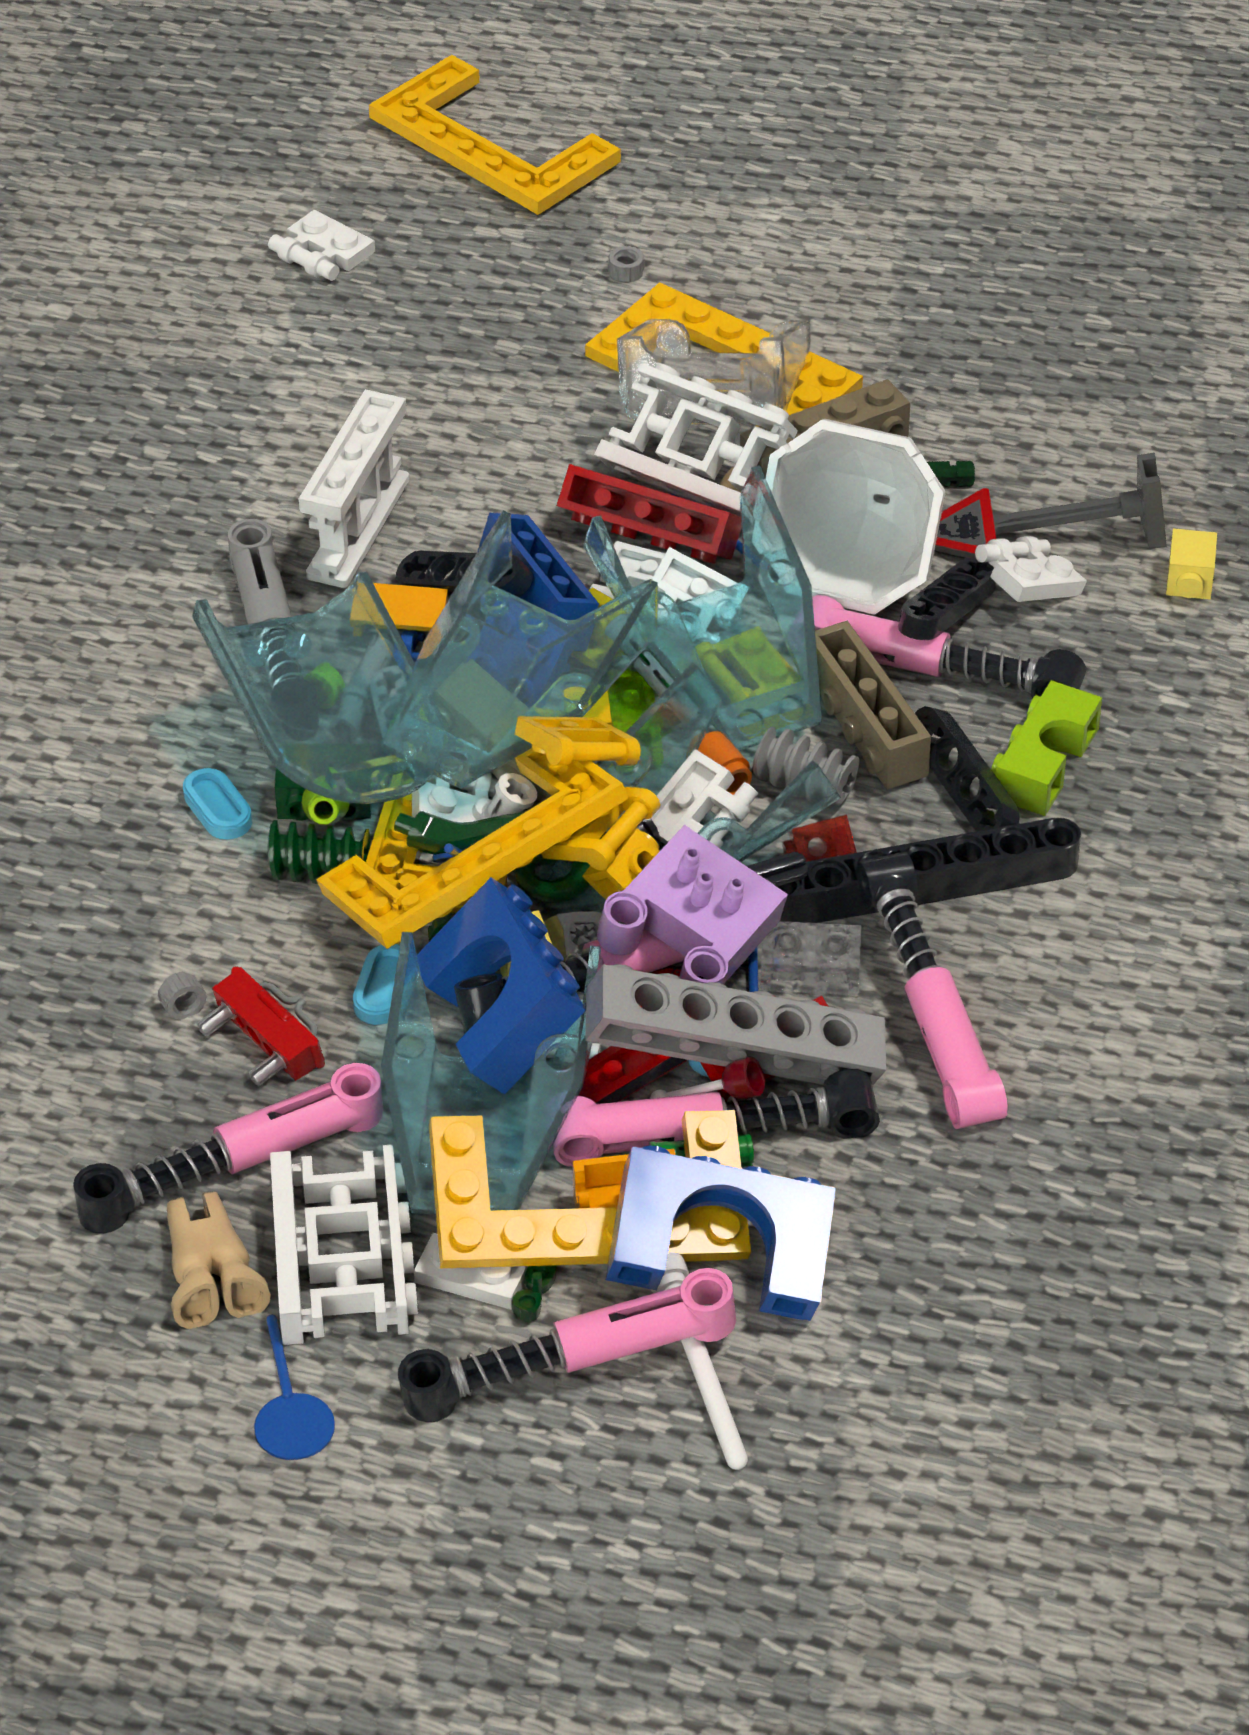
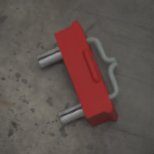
[197,966,325,1086]

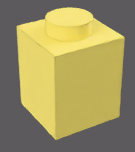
[1166,528,1217,600]

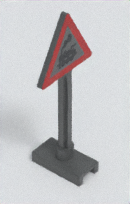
[934,452,1167,558]

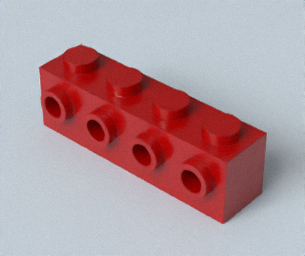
[556,464,744,564]

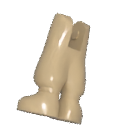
[167,1192,271,1329]

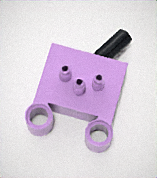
[597,825,808,984]

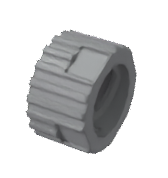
[608,246,645,283]
[158,971,207,1020]

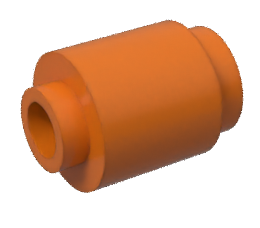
[687,731,752,795]

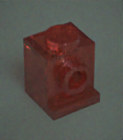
[782,815,857,862]

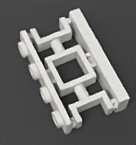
[594,363,798,525]
[299,389,409,588]
[270,1144,418,1345]

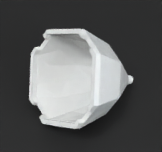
[754,419,946,615]

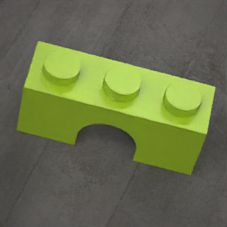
[991,680,1102,816]

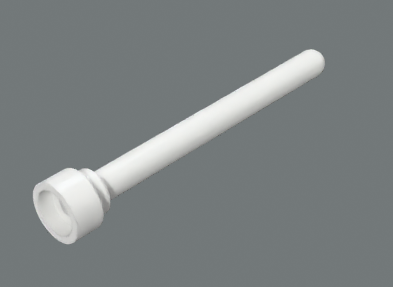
[651,1252,748,1470]

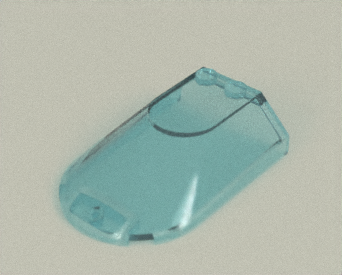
[192,571,446,804]

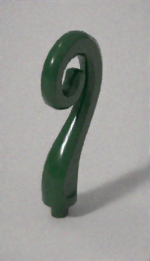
[394,811,590,903]

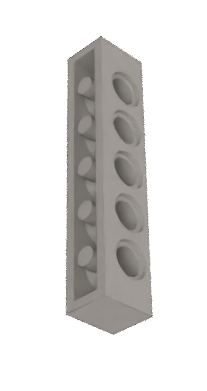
[585,964,886,1086]

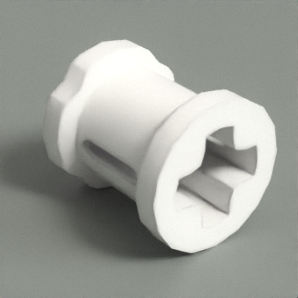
[480,773,537,820]

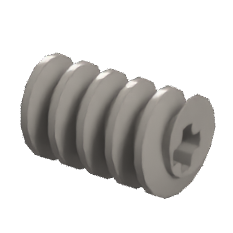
[753,727,860,808]

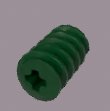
[267,820,371,884]

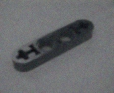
[396,550,533,601]
[898,557,996,640]
[915,706,1020,831]

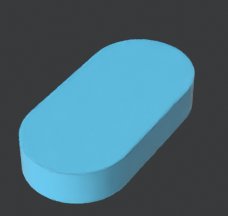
[183,768,252,840]
[353,944,414,1025]

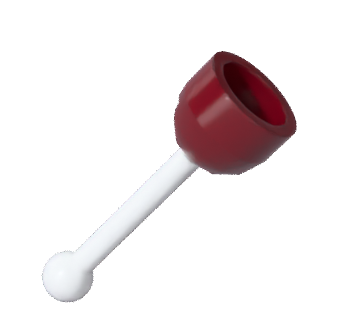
[650,1056,765,1099]

